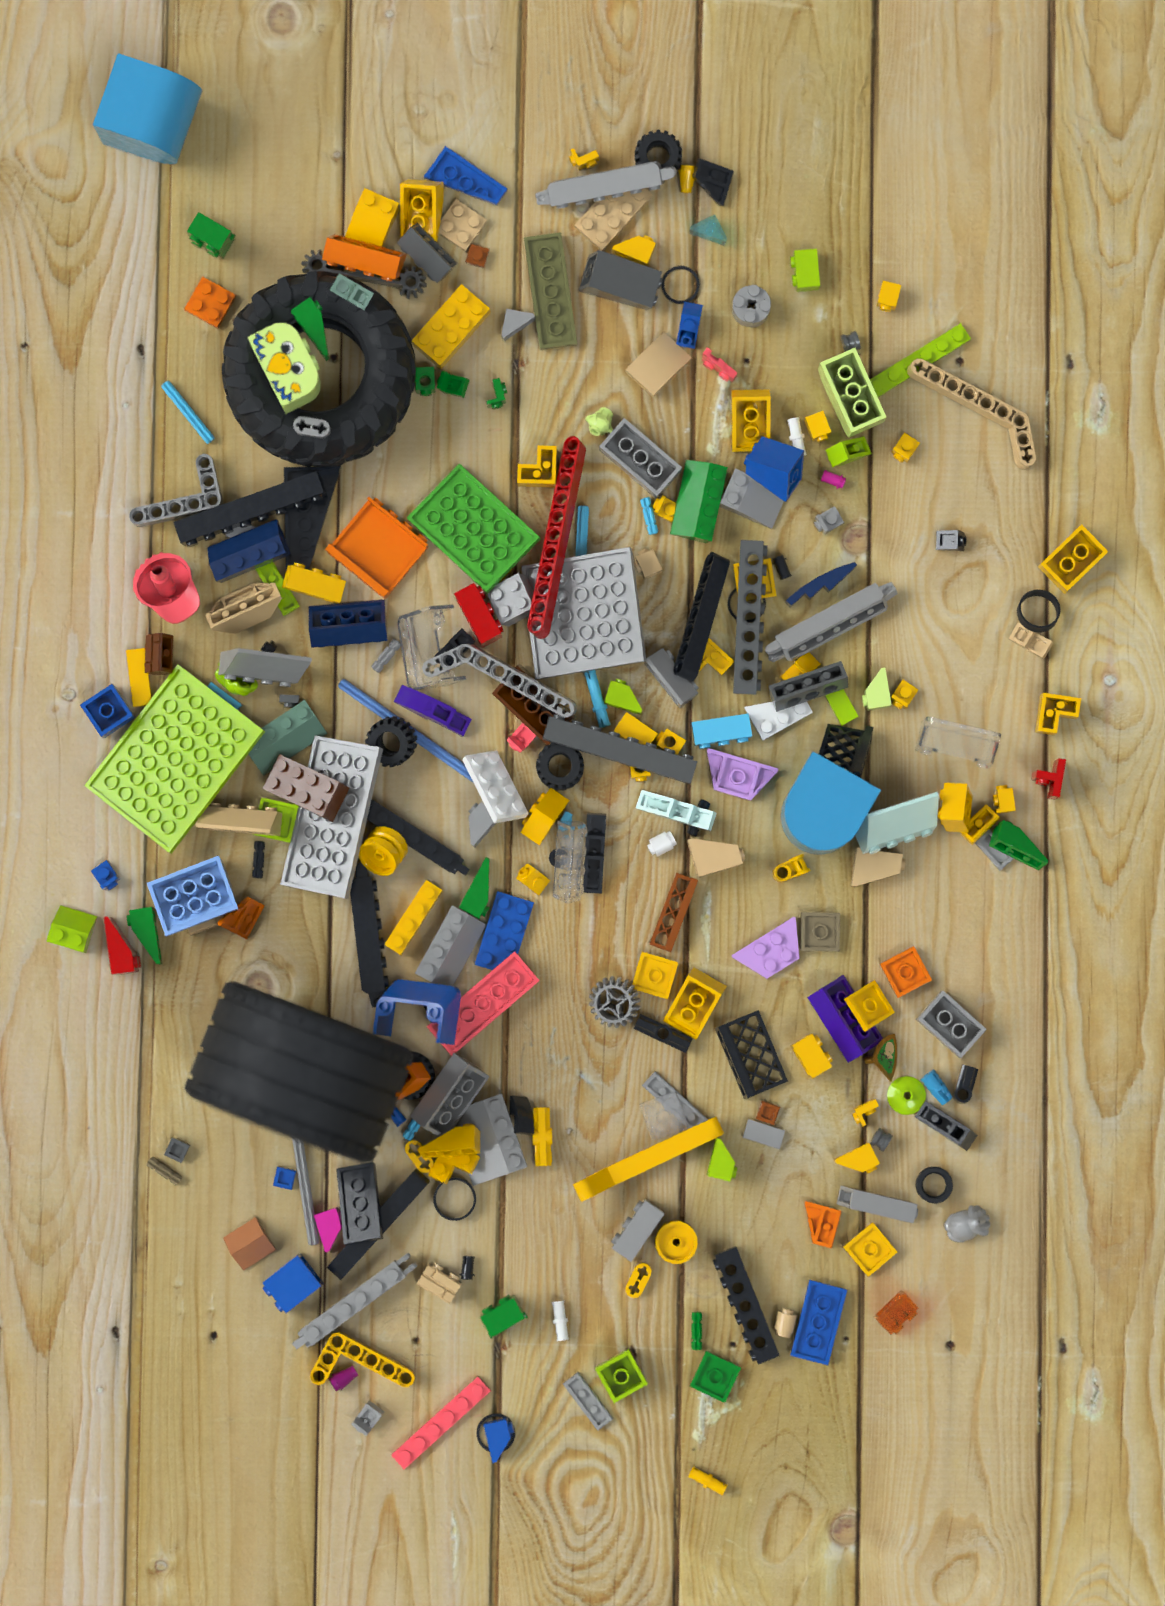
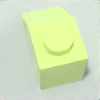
[862,668,892,711]

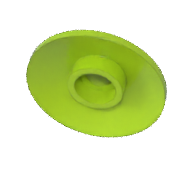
[887,1076,926,1115]

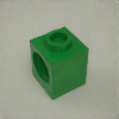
[415,367,436,396]

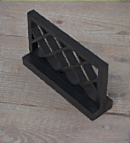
[819,724,874,778]
[715,1010,788,1099]

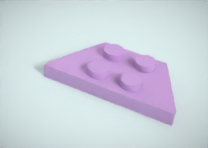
[707,748,778,801]
[731,917,800,979]

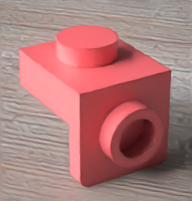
[507,723,537,753]

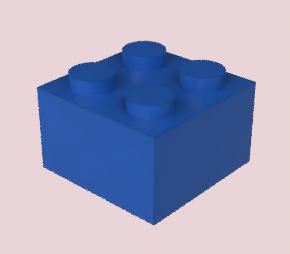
[80,684,136,738]

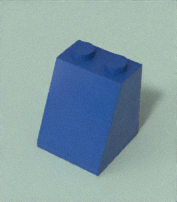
[744,436,804,502]
[263,1253,324,1313]

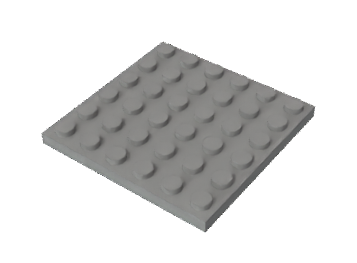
[522,547,646,679]

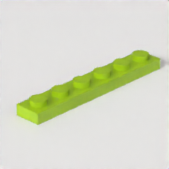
[870,323,971,398]

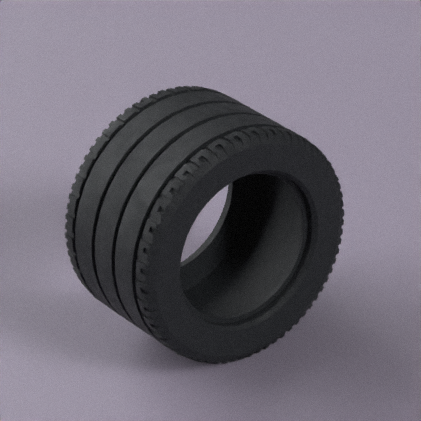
[184,981,414,1163]

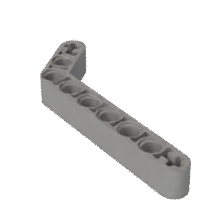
[422,644,577,717]

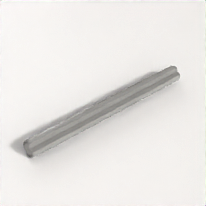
[292,1139,319,1245]

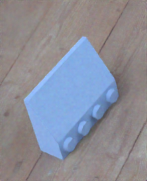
[147,856,238,937]

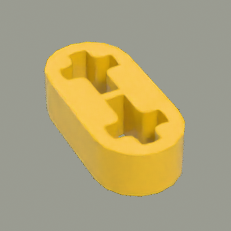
[405,1140,434,1173]
[625,1263,652,1298]

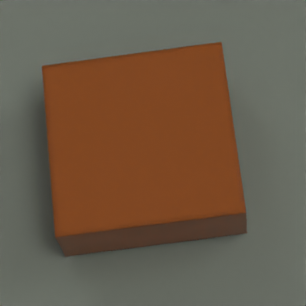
[756,1101,780,1125]

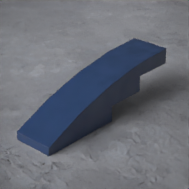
[785,562,857,608]

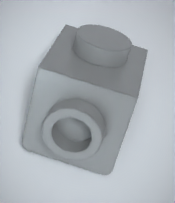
[352,1400,384,1436]

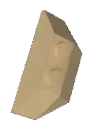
[206,583,282,634]

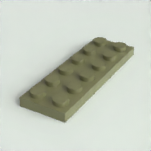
[524,232,577,350]

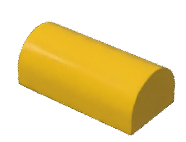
[960,804,1000,845]

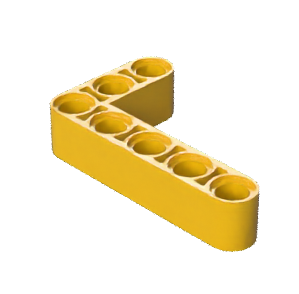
[310,1331,415,1387]

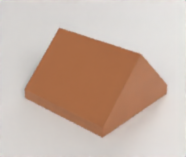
[223,1217,276,1271]

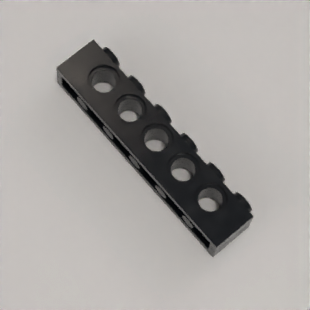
[713,1246,780,1365]

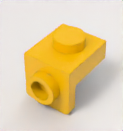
[569,148,599,170]
[516,863,551,896]

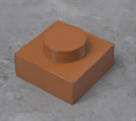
[466,244,489,268]

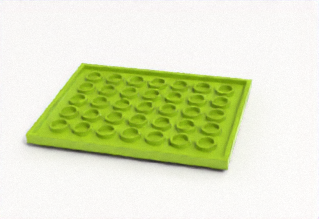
[84,665,265,854]

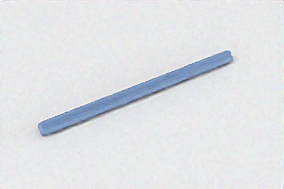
[338,679,474,783]

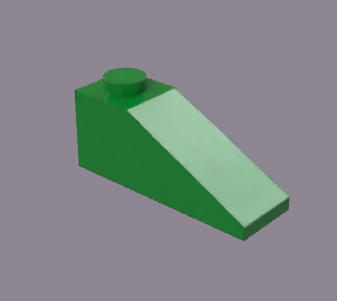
[291,297,329,361]
[989,820,1048,871]
[459,857,490,919]
[127,907,163,965]

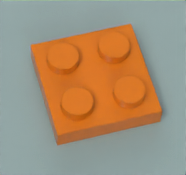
[184,277,236,329]
[880,946,932,998]

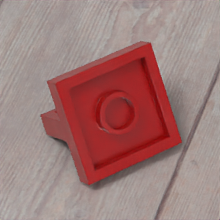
[1031,758,1066,800]

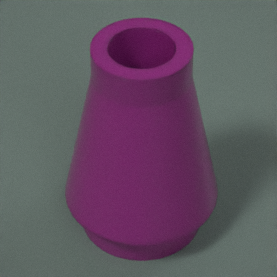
[328,1366,358,1391]

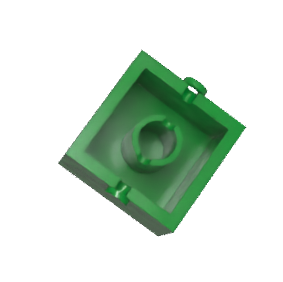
[187,212,236,259]
[480,1295,528,1339]

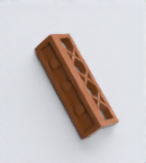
[649,873,698,953]

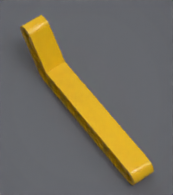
[573,1116,725,1202]

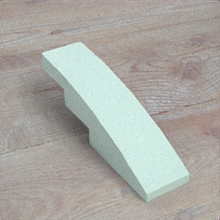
[636,790,717,831]

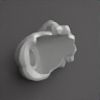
[944,1205,990,1243]

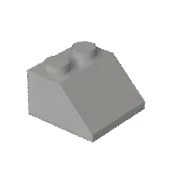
[469,802,496,848]

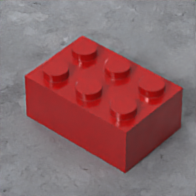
[454,583,504,648]

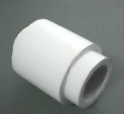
[647,831,677,857]

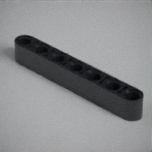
[673,552,730,682]
[326,1168,430,1280]

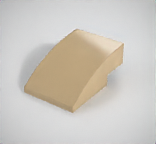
[626,332,692,398]

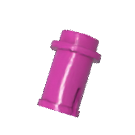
[821,470,846,489]

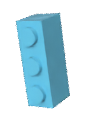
[691,713,752,749]

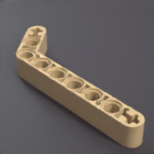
[907,359,1036,469]

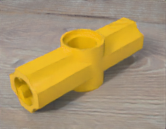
[533,1107,552,1166]

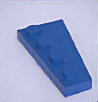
[424,146,508,206]

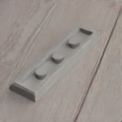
[642,1072,708,1128]

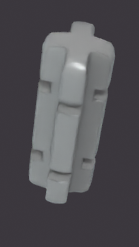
[372,639,401,673]

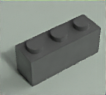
[397,223,458,283]

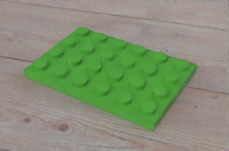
[407,463,541,594]

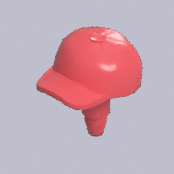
[133,552,200,624]

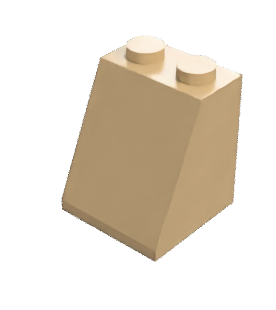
[687,838,745,878]

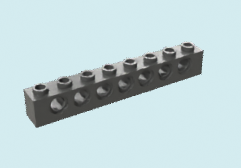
[733,540,768,695]

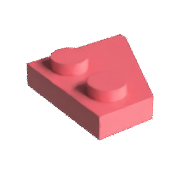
[702,347,737,382]

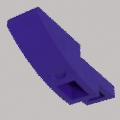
[393,685,472,737]

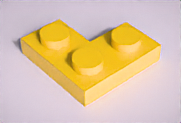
[699,638,735,676]
[428,1154,480,1185]

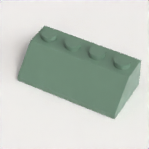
[249,700,328,776]

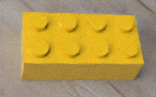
[412,284,491,369]

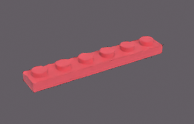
[391,1376,491,1469]

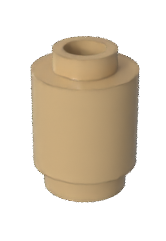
[774,1308,797,1338]

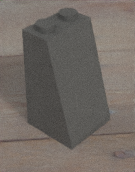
[578,250,663,310]

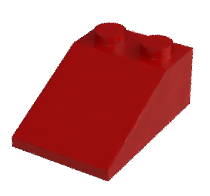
[104,916,142,975]

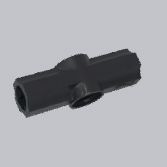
[634,1014,693,1053]

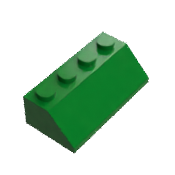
[670,460,728,543]

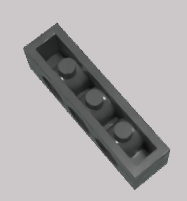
[769,661,849,712]

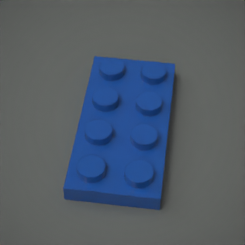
[474,891,534,970]
[790,1280,847,1365]

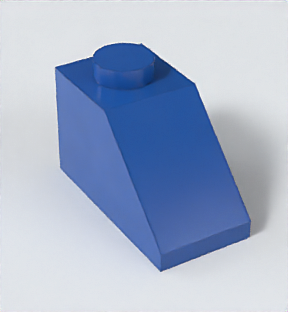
[484,1417,515,1463]

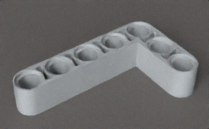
[129,454,223,527]

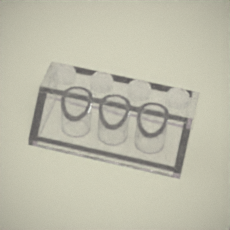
[553,821,588,903]

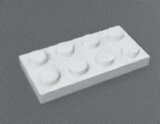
[462,750,529,824]

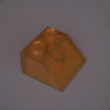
[873,1290,918,1335]

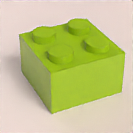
[595,1348,648,1403]

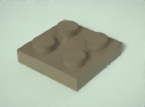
[801,912,840,952]

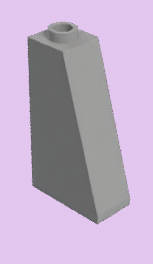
[837,1186,918,1223]

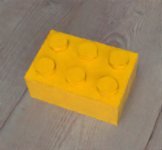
[1038,524,1108,594]

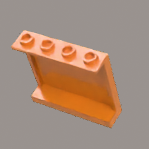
[325,497,429,599]

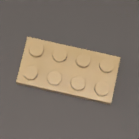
[574,188,653,251]

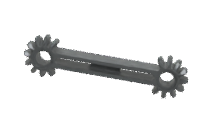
[301,250,427,299]

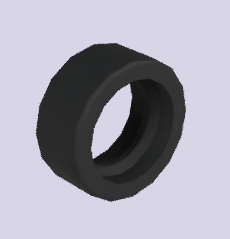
[915,1166,953,1204]

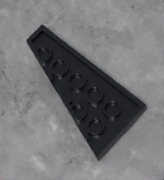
[284,466,341,570]

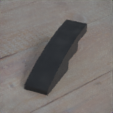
[583,813,606,894]

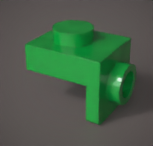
[437,371,470,398]
[486,378,507,409]

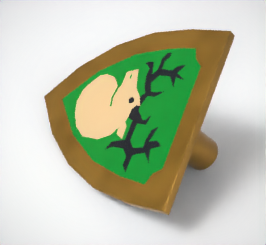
[865,1034,897,1082]

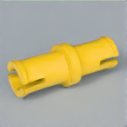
[688,1466,728,1496]

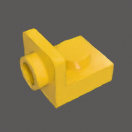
[891,432,920,463]
[652,495,676,523]
[891,680,918,710]
[852,1099,879,1126]

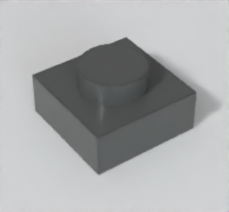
[279,694,300,708]
[164,1137,190,1163]

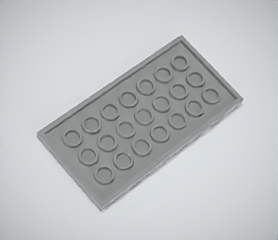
[280,735,383,899]

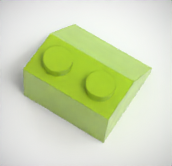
[46,905,98,953]
[707,1138,738,1182]

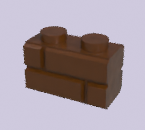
[144,633,174,676]

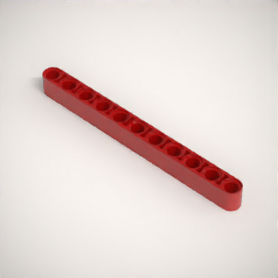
[527,436,586,639]

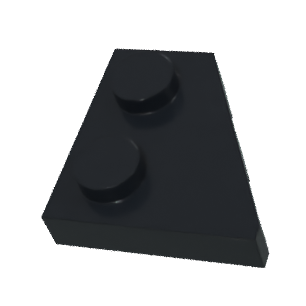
[692,159,734,206]

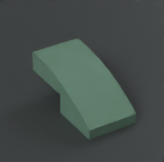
[330,273,374,310]

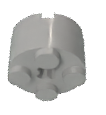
[732,285,771,327]

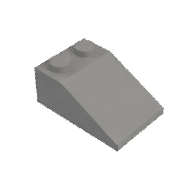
[719,468,784,529]

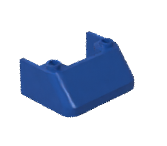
[372,979,461,1045]

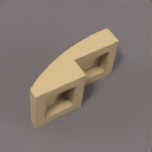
[1008,622,1053,659]

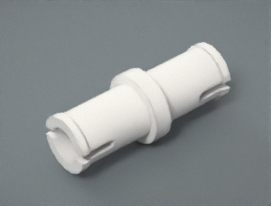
[787,417,807,456]
[552,1301,569,1341]

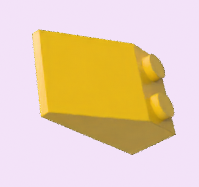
[400,179,444,242]
[345,188,400,247]
[731,389,771,452]
[663,967,727,1040]

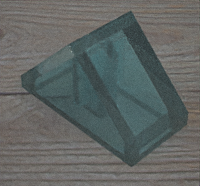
[689,215,727,246]

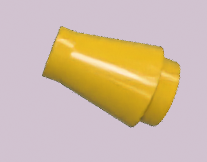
[678,165,695,193]

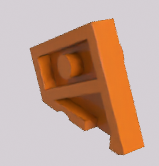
[217,896,265,939]

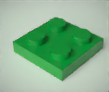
[690,1351,741,1403]

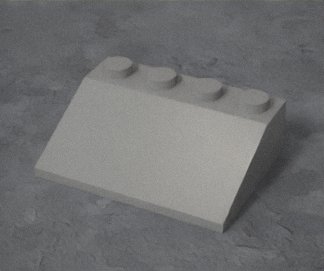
[218,648,312,687]
[454,1094,528,1186]

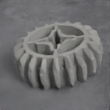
[589,976,641,1028]

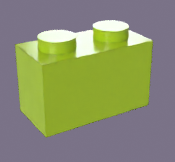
[790,249,820,292]

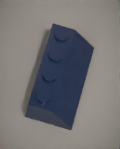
[207,519,291,583]
[309,599,388,648]

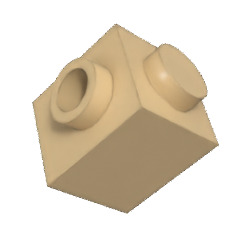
[634,548,662,580]

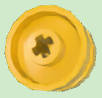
[359,826,408,876]
[655,1220,698,1264]

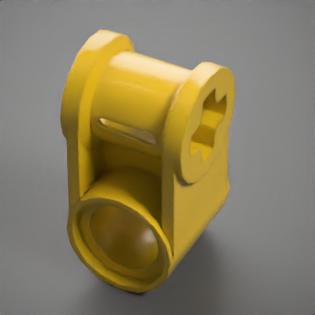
[773,854,811,882]

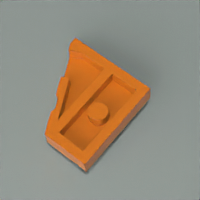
[805,1201,842,1249]

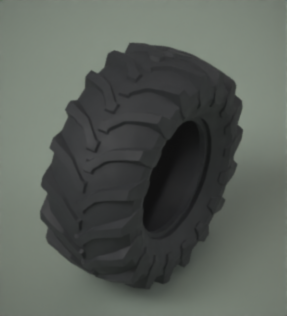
[222,271,416,467]

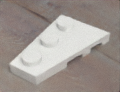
[744,702,813,741]

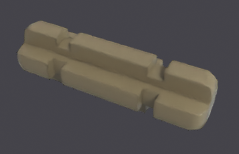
[147,1157,182,1185]

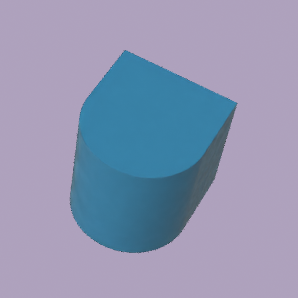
[93,53,202,164]
[781,752,881,855]

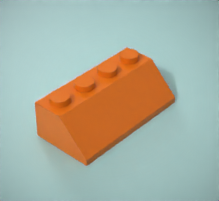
[322,234,407,282]

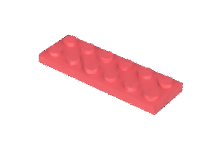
[427,951,540,1056]

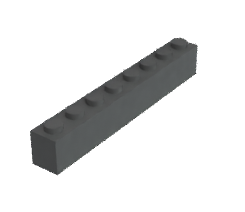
[542,714,698,784]

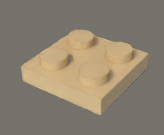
[439,199,487,252]

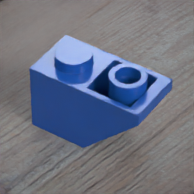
[676,302,703,349]

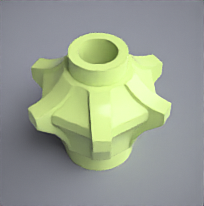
[585,407,613,436]

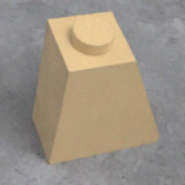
[850,848,906,887]

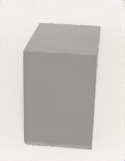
[501,309,535,341]

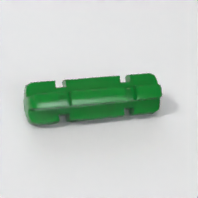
[692,1312,702,1350]

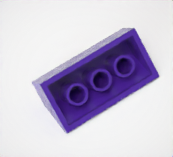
[807,975,883,1063]

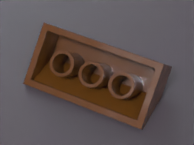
[492,664,576,746]

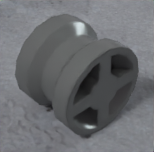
[841,331,861,352]
[870,1128,893,1152]

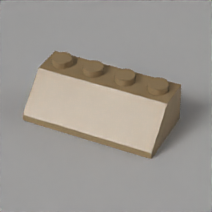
[196,803,282,836]

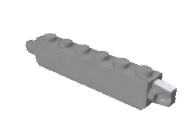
[535,161,677,209]
[765,582,898,662]
[292,1253,418,1350]

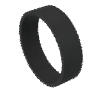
[1017,589,1061,633]
[433,1178,476,1221]

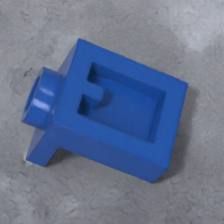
[91,860,120,890]

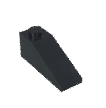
[915,1101,978,1151]

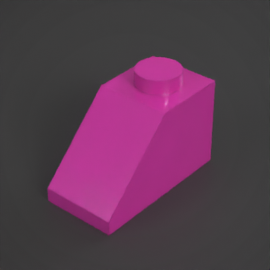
[314,1207,342,1252]

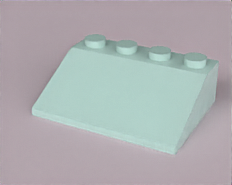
[855,792,939,854]

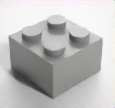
[487,573,534,627]

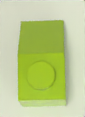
[826,436,872,468]
[604,679,642,715]

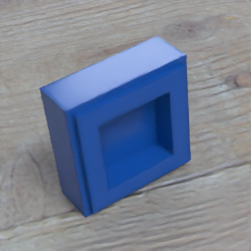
[273,1167,297,1190]

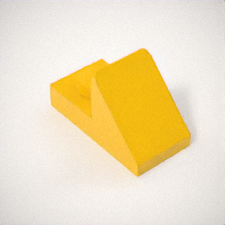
[780,652,821,681]

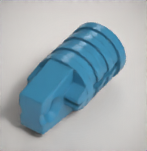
[920,1069,953,1105]

